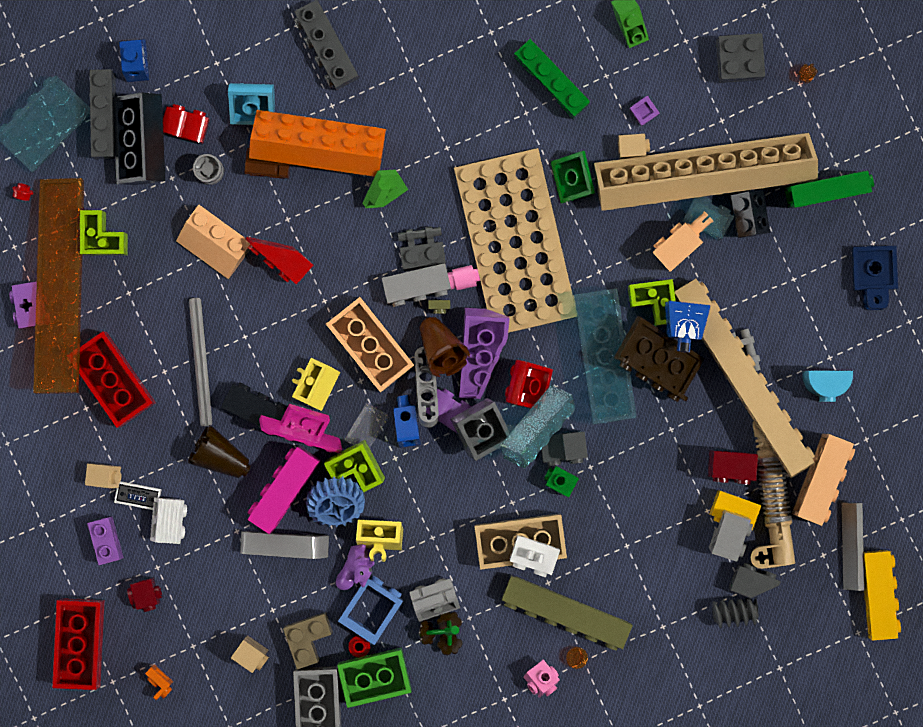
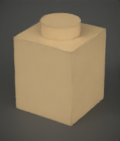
[618,134,650,159]
[85,464,121,488]

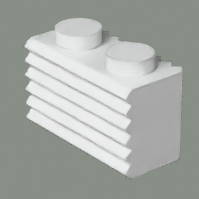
[150,497,187,544]

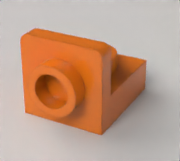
[145,664,174,700]

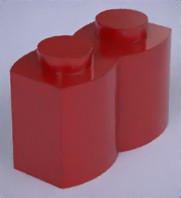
[163,104,210,144]

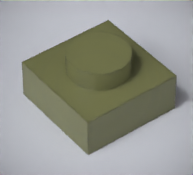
[428,300,450,314]

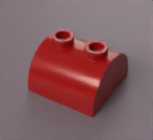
[505,360,553,411]

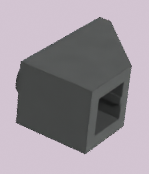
[728,563,781,598]

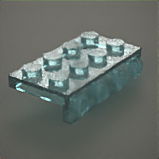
[0,76,90,173]

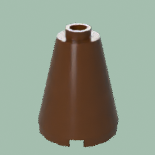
[419,317,470,377]

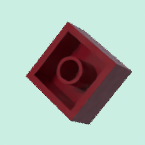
[708,450,758,484]

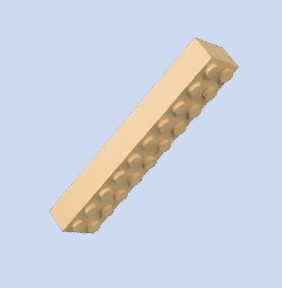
[594,133,818,211]

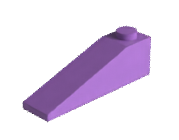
[459,308,509,399]

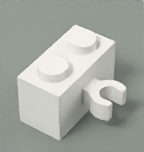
[510,535,560,577]

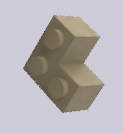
[283,612,333,670]

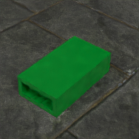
[784,171,874,208]

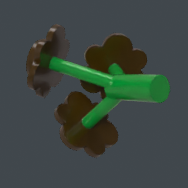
[419,612,462,656]

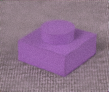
[629,96,660,127]

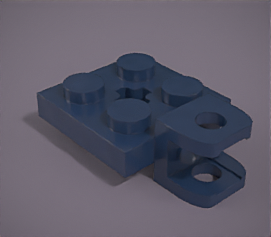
[852,246,898,310]

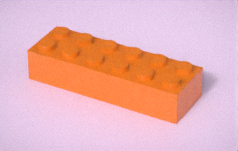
[249,110,386,177]

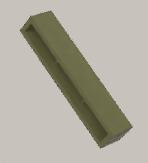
[501,575,633,651]

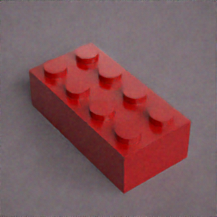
[67,331,156,428]
[52,598,105,690]

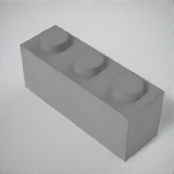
[382,263,451,307]

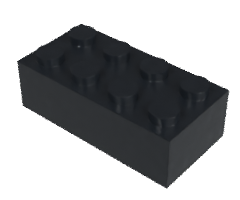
[113,92,165,185]

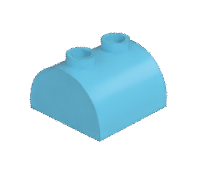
[228,83,275,125]
[802,371,853,402]

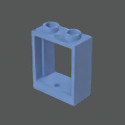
[338,575,404,645]

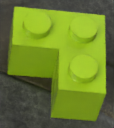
[80,210,128,256]
[628,279,676,326]
[324,440,385,492]

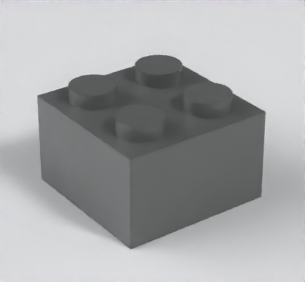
[716,33,765,83]
[450,398,513,461]

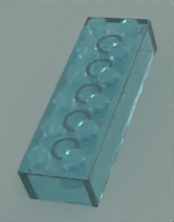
[573,288,637,424]

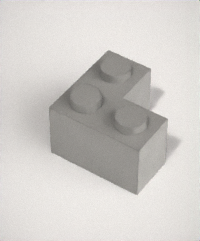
[709,510,753,562]

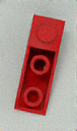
[245,237,314,285]

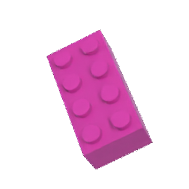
[247,446,322,534]

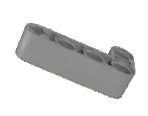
[240,531,329,559]

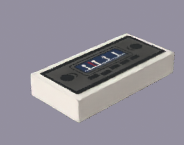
[114,481,162,510]

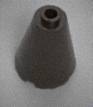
[188,425,251,478]

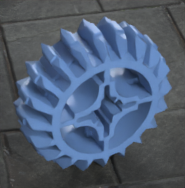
[306,476,365,528]

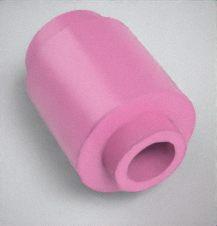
[447,265,480,290]

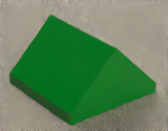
[551,151,595,203]

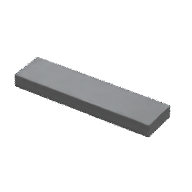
[842,503,864,591]

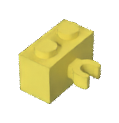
[292,358,340,411]
[356,520,403,562]

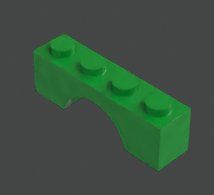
[514,39,590,119]

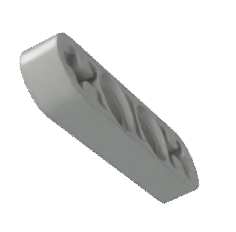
[414,347,439,427]

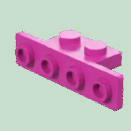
[259,404,342,453]

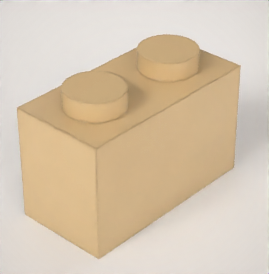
[231,635,269,673]

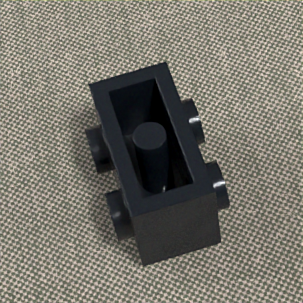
[731,190,770,238]

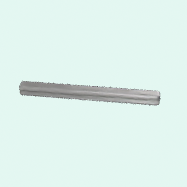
[189,298,212,426]

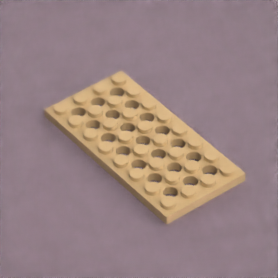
[454,148,578,333]

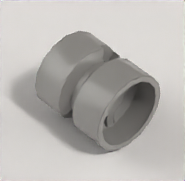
[193,154,224,185]

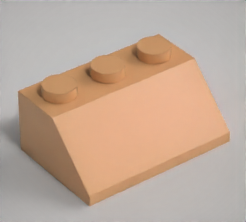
[176,205,250,279]

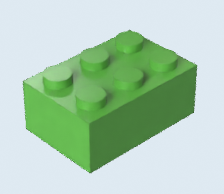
[337,647,412,708]

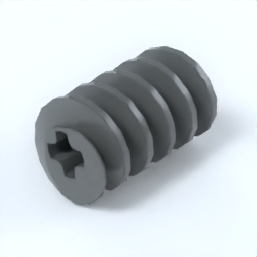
[712,597,759,628]

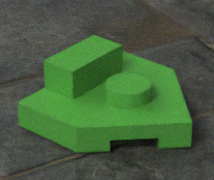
[362,170,408,208]

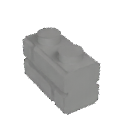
[409,578,460,622]

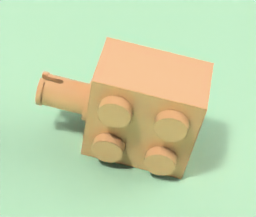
[653,211,714,272]

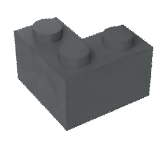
[539,431,588,466]

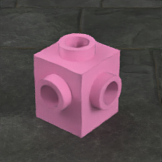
[524,660,560,697]

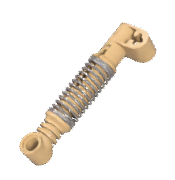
[751,422,796,569]

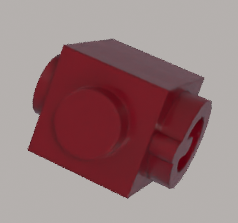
[127,577,162,612]

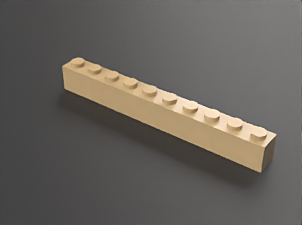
[675,279,815,478]

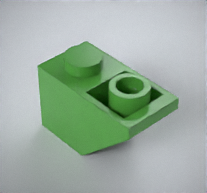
[611,0,649,48]

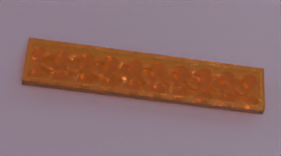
[33,178,84,394]

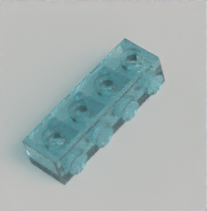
[500,385,575,469]

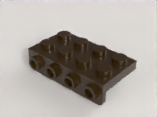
[614,316,705,402]

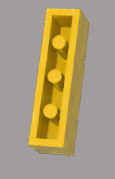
[863,550,901,641]

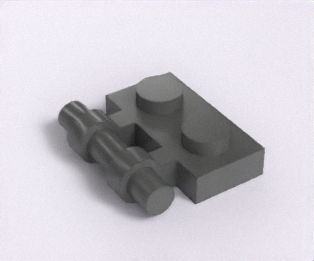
[398,226,446,270]

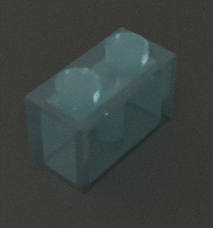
[682,196,734,241]

